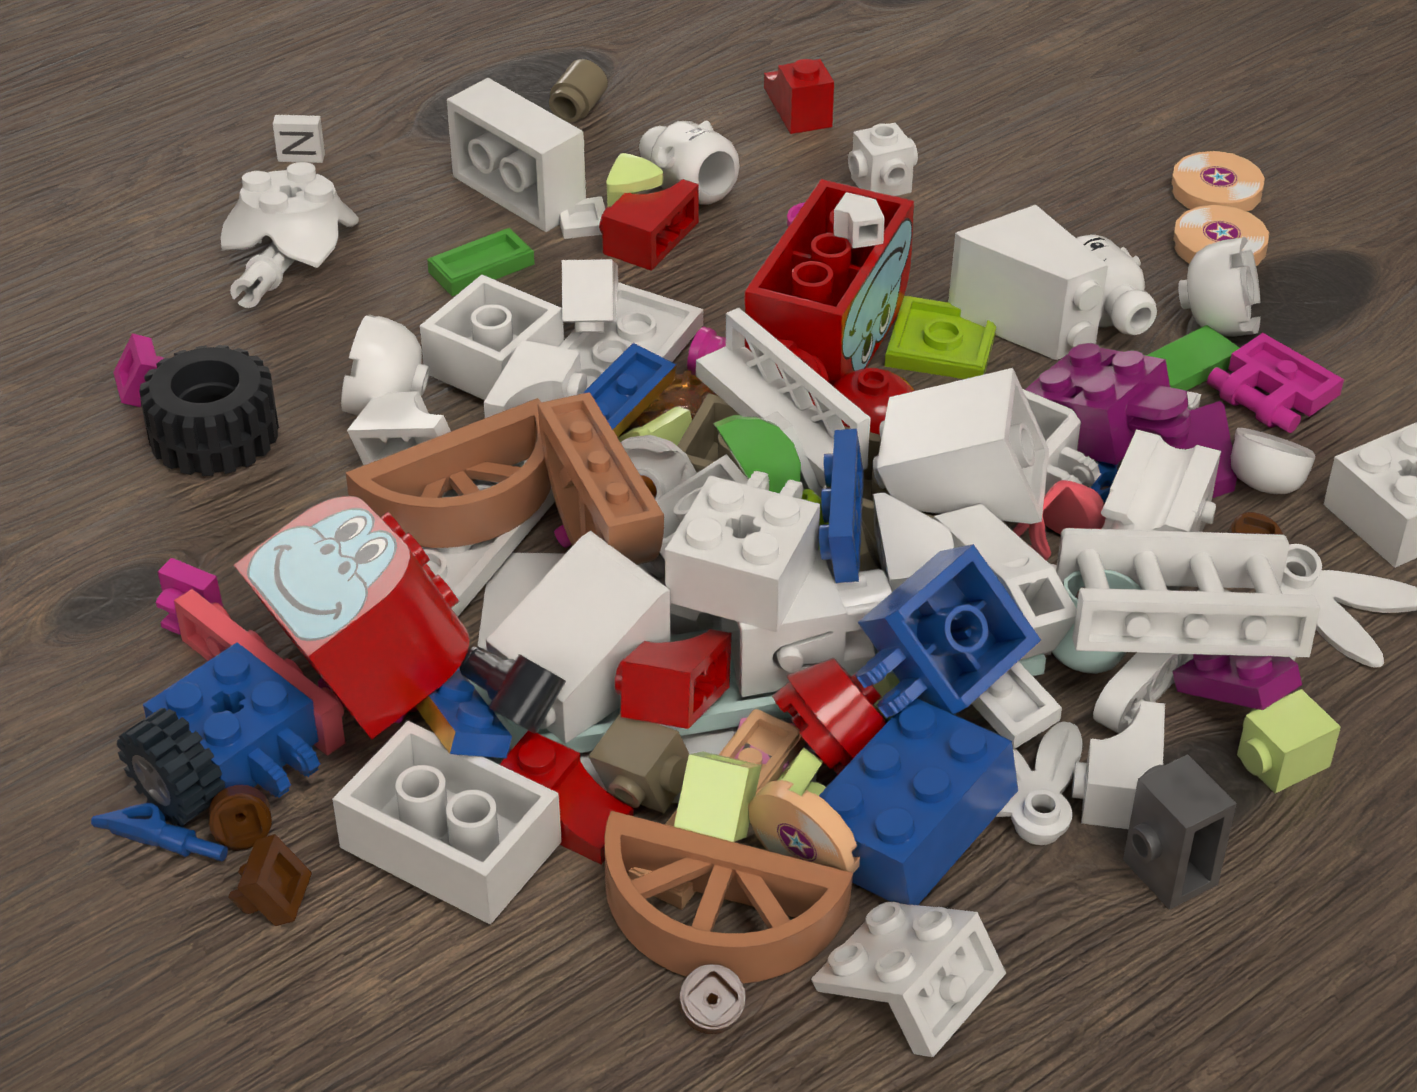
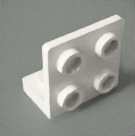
[811,902,1006,1057]

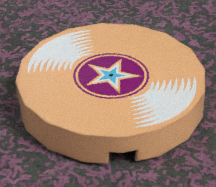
[1171,151,1265,212]
[1173,205,1269,266]
[748,780,860,873]

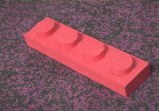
[174,589,345,756]

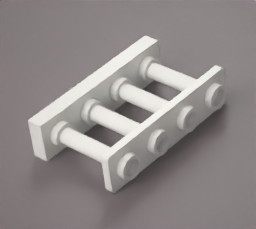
[1056,528,1320,657]

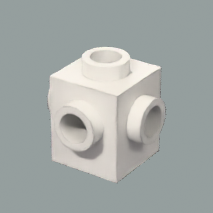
[848,123,918,196]

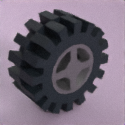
[117,708,225,826]

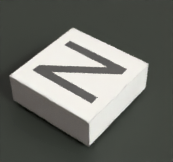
[273,115,325,163]

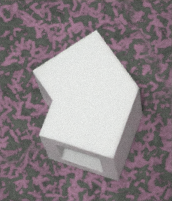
[834,192,884,248]

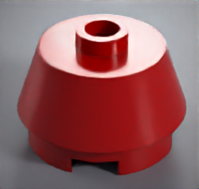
[772,658,888,775]

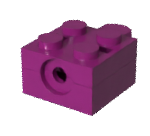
[1025,343,1191,465]

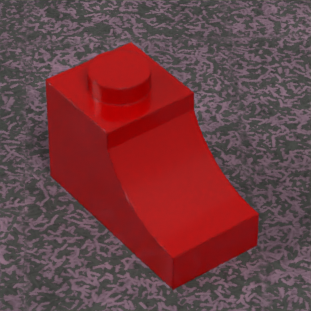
[764,59,834,134]
[599,179,699,271]
[615,629,732,729]
[499,730,633,865]

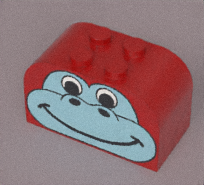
[745,179,914,385]
[234,496,470,740]

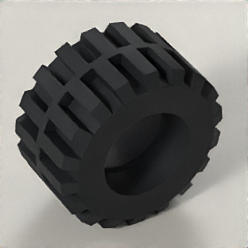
[139,345,279,476]

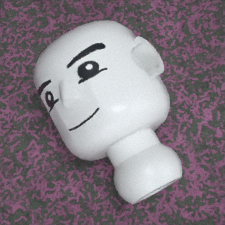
[639,121,740,205]
[1076,234,1157,335]

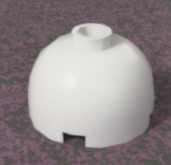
[1178,237,1261,336]
[341,315,430,416]

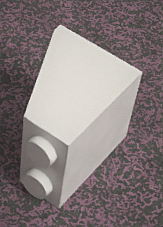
[948,205,1108,360]
[873,368,1049,524]
[486,531,671,744]

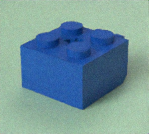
[855,544,1041,718]
[143,642,321,798]

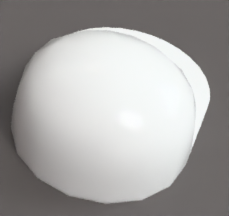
[1231,428,1315,494]

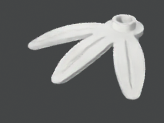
[1280,544,1417,667]
[982,722,1082,845]

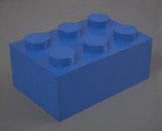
[819,698,1018,905]

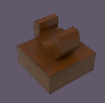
[228,834,312,926]

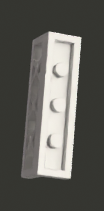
[696,308,870,489]

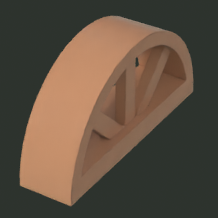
[537,392,664,565]
[346,398,551,548]
[605,811,853,984]

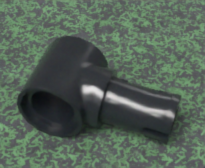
[460,646,566,734]

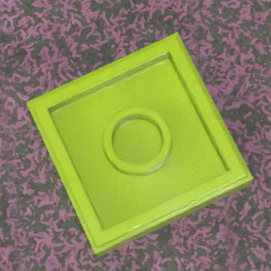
[884,296,996,379]

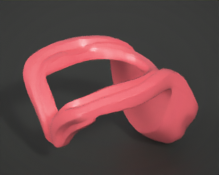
[1012,480,1106,561]

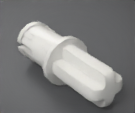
[230,242,294,308]

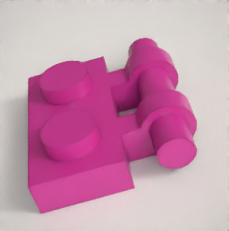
[1207,333,1344,433]

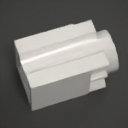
[1101,429,1221,591]
[720,550,892,697]

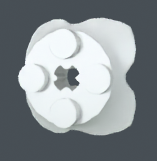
[221,162,359,268]

